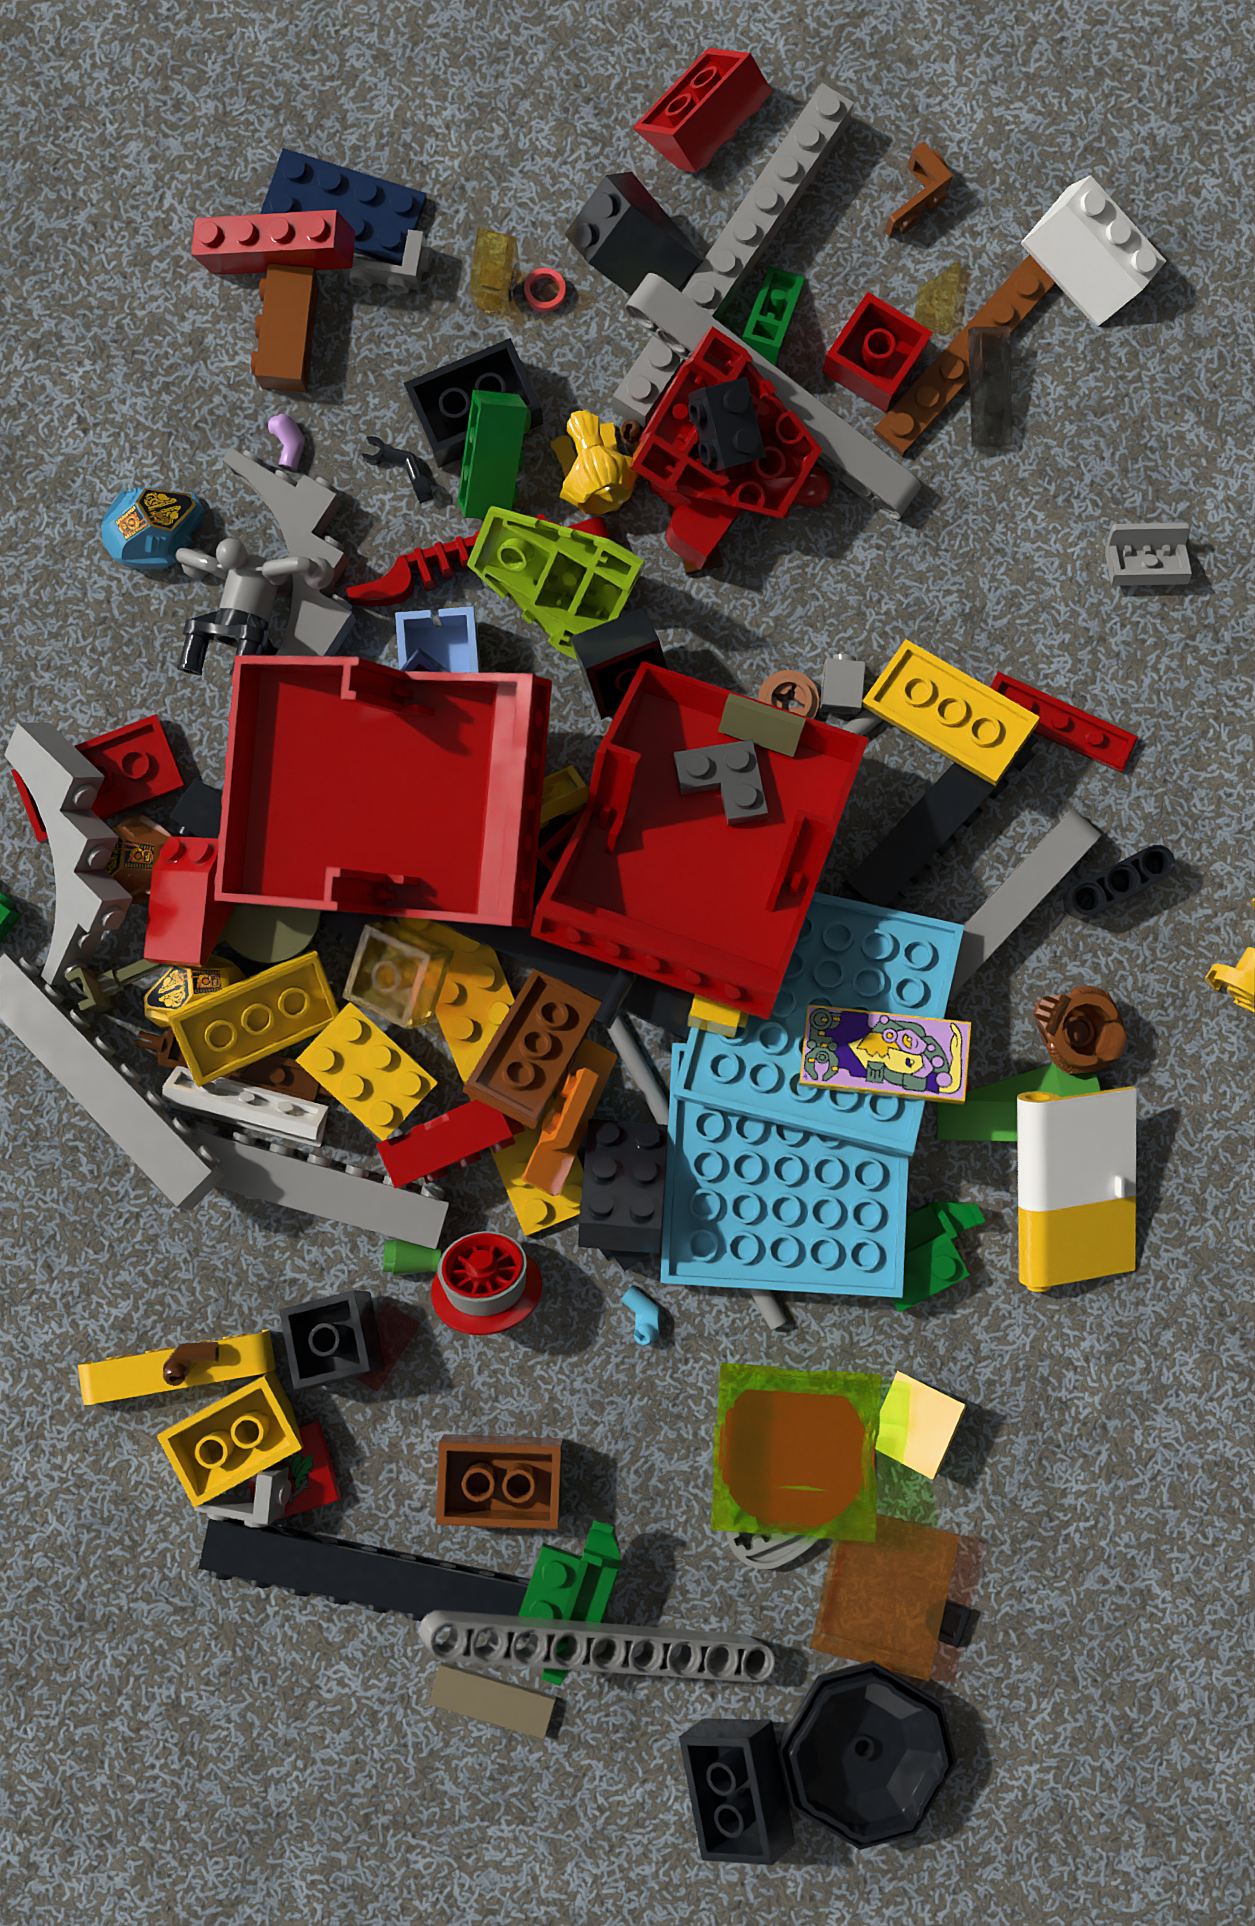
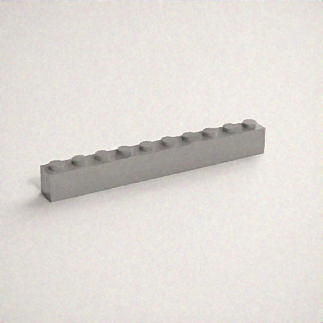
[613,83,854,429]

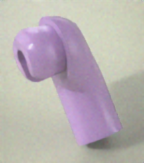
[268,414,305,472]

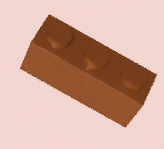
[251,264,319,393]

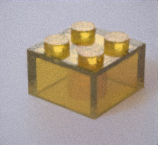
[342,921,454,1029]

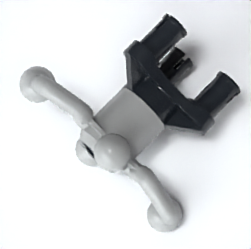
[176,538,334,676]

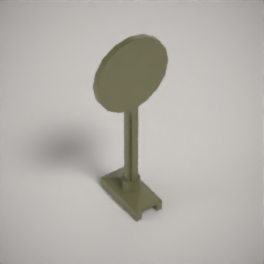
[66,903,322,1014]

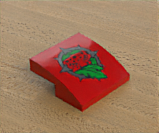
[247,1421,342,1520]

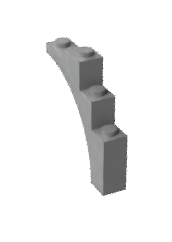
[222,447,356,657]
[4,722,133,986]

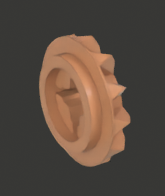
[758,670,819,719]

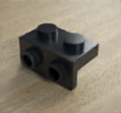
[688,377,766,472]

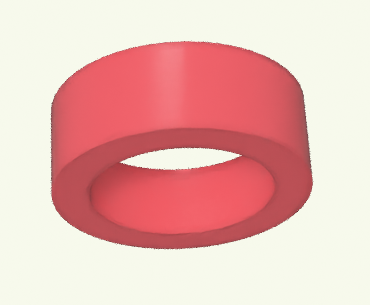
[524,268,566,313]

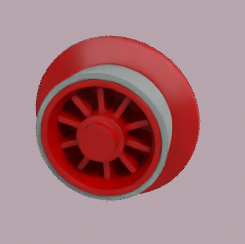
[431,1231,543,1336]

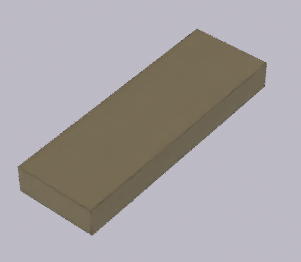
[428,1662,556,1739]

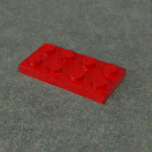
[11,714,187,844]

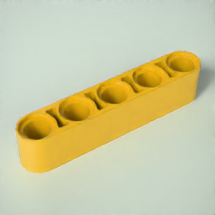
[77,1329,276,1405]

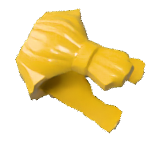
[551,410,639,516]

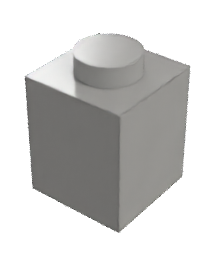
[819,654,865,715]

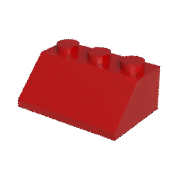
[633,48,772,173]

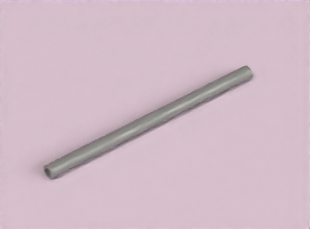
[606,1013,788,1330]

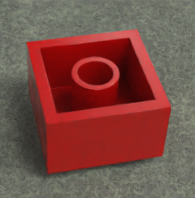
[821,291,933,413]

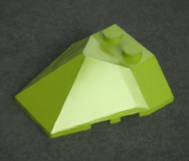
[467,506,646,660]

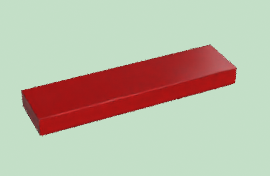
[990,671,1138,773]

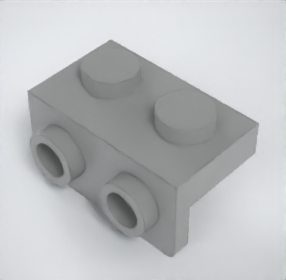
[1105,522,1192,586]

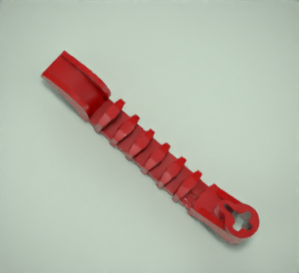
[346,513,612,607]

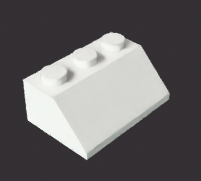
[1020,175,1166,326]

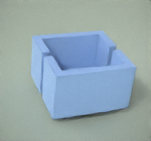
[395,606,481,673]

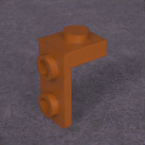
[885,141,953,238]

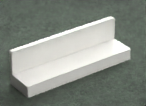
[162,1066,329,1147]

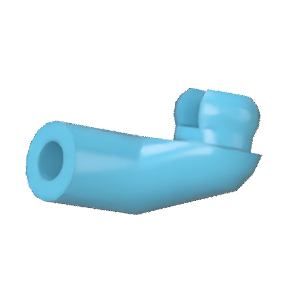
[620,1285,661,1346]

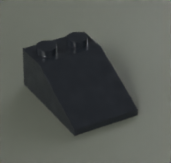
[564,171,704,296]

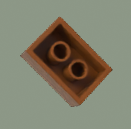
[436,1434,563,1529]

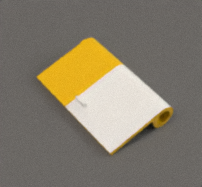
[1017,1086,1137,1292]

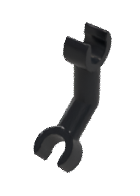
[362,436,433,504]

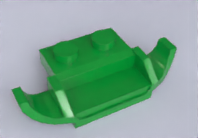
[845,1201,986,1313]
[518,1520,620,1686]

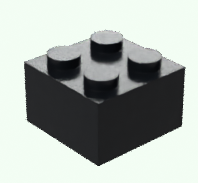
[570,608,667,720]
[279,1290,386,1390]

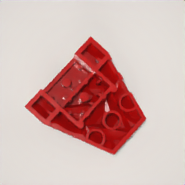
[629,326,822,519]

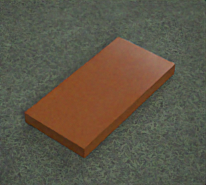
[462,969,602,1129]

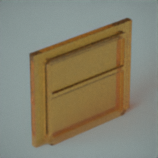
[810,1506,960,1681]

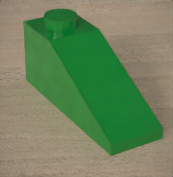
[742,266,805,367]

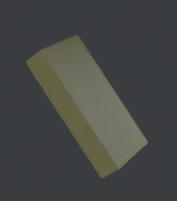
[718,693,806,757]

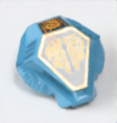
[101,487,205,569]

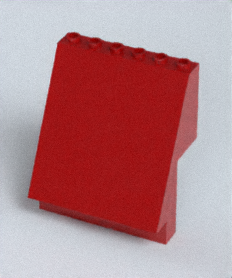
[214,655,552,928]
[531,661,869,1020]

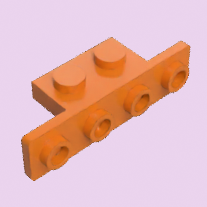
[522,1039,617,1196]

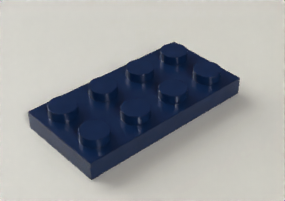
[260,148,427,266]

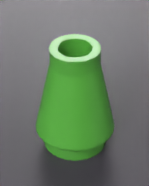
[382,1238,441,1276]

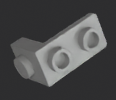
[342,229,432,293]
[194,1464,291,1528]

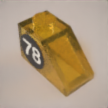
[469,228,521,314]

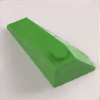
[937,1063,1101,1141]

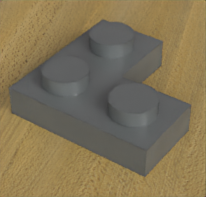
[673,740,768,825]

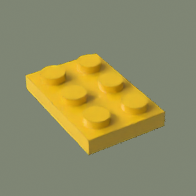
[295,1002,439,1141]

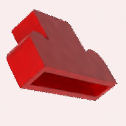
[648,481,743,570]

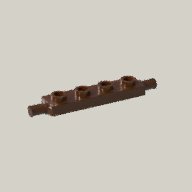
[135,1026,336,1102]

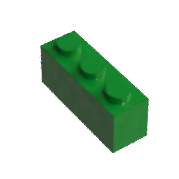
[457,390,531,519]

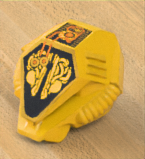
[143,955,246,1027]

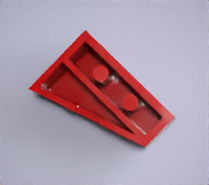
[376,1099,525,1189]

